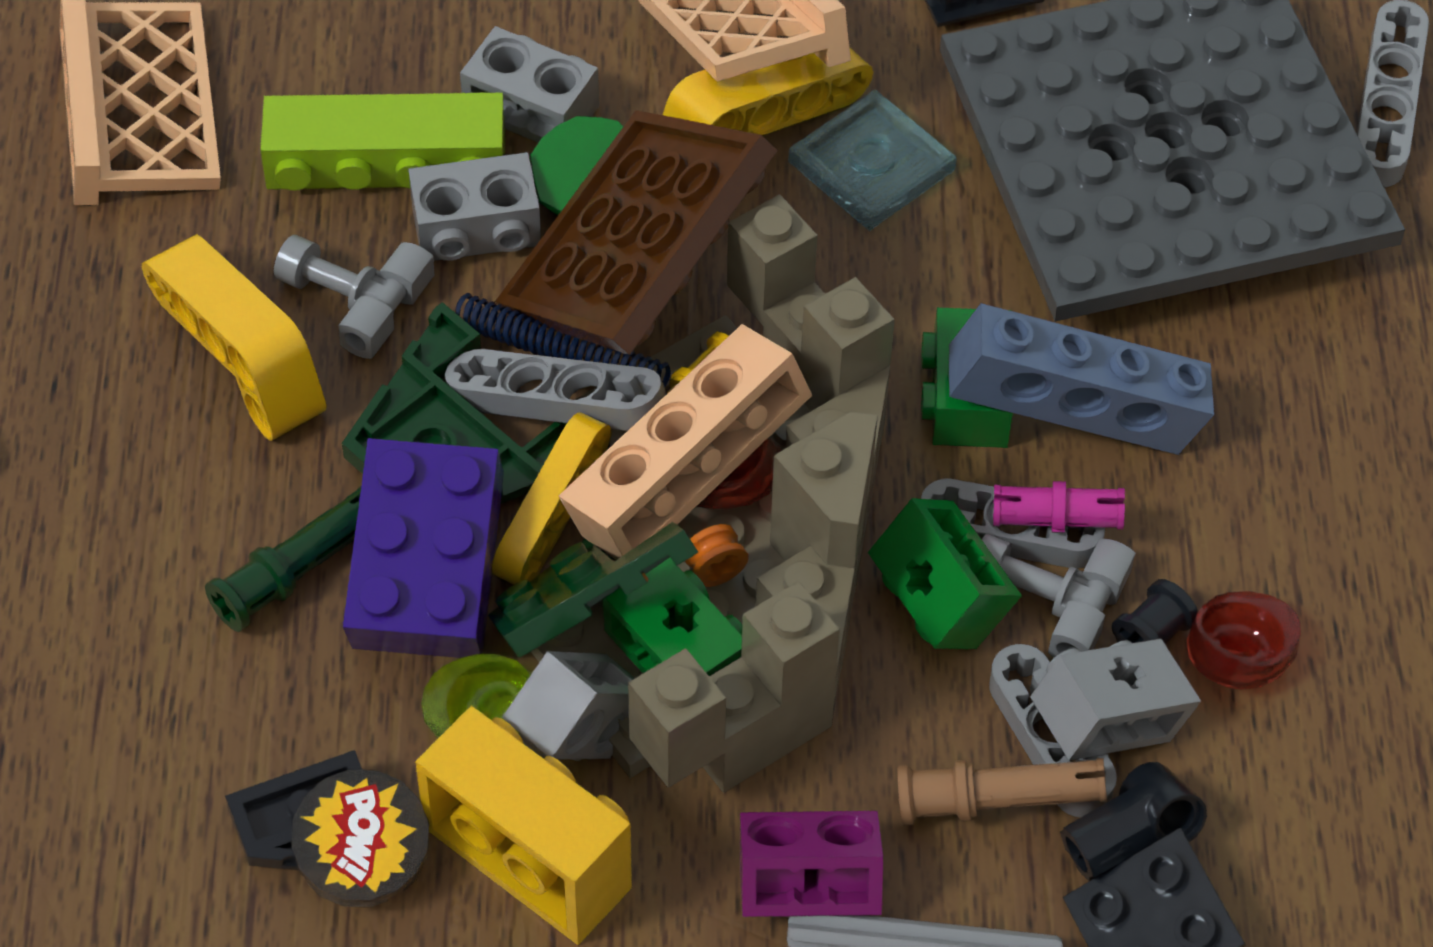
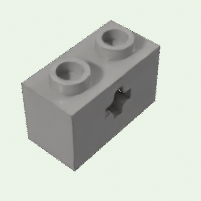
[1030,639,1201,760]

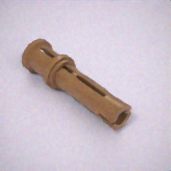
[898,758,1107,826]

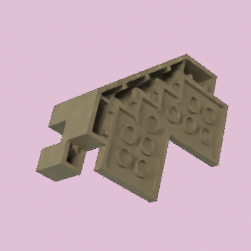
[530,194,895,793]

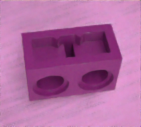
[740,811,883,917]

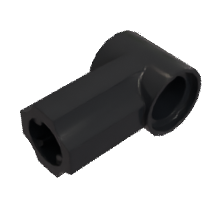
[1060,762,1207,881]

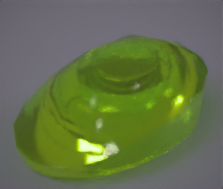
[421,654,533,739]

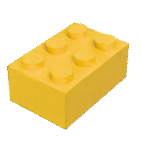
[415,705,632,945]

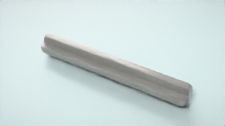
[787,915,1063,947]

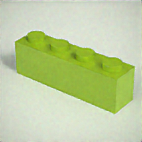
[260,93,505,191]

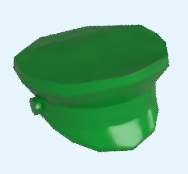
[529,116,623,216]

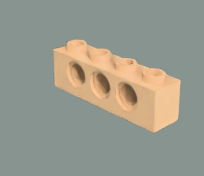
[559,324,813,560]

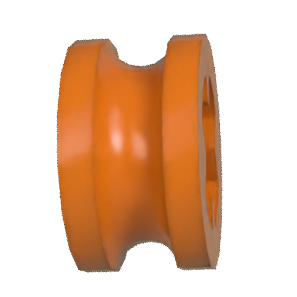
[685,524,749,587]

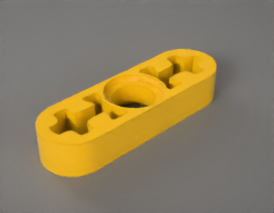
[492,412,611,585]

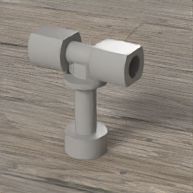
[274,234,434,359]
[982,533,1136,658]

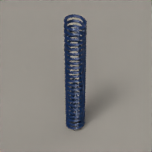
[455,293,671,388]

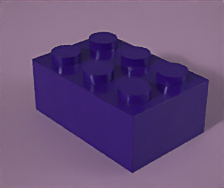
[343,438,504,660]

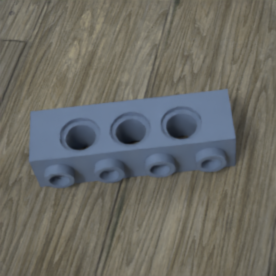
[949,303,1214,455]

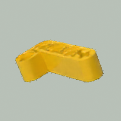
[663,47,873,135]
[142,234,327,441]

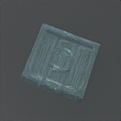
[788,89,957,231]

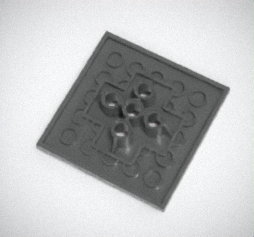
[940,0,1405,322]

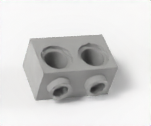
[460,26,599,143]
[408,152,541,261]
[502,651,635,761]

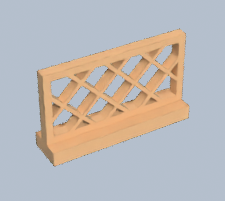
[59,0,221,205]
[637,0,851,82]

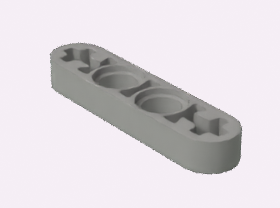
[1356,0,1429,187]
[445,349,667,431]

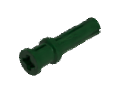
[205,486,361,632]

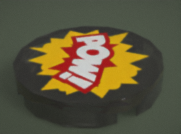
[291,770,429,907]

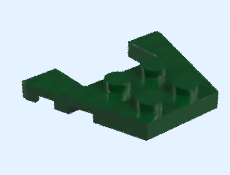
[342,302,610,504]
[488,522,698,658]

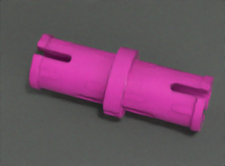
[993,481,1125,533]

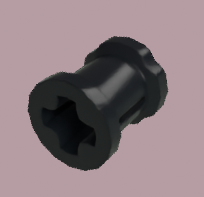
[1111,579,1199,644]

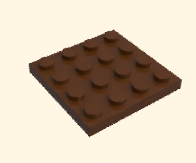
[495,110,778,355]

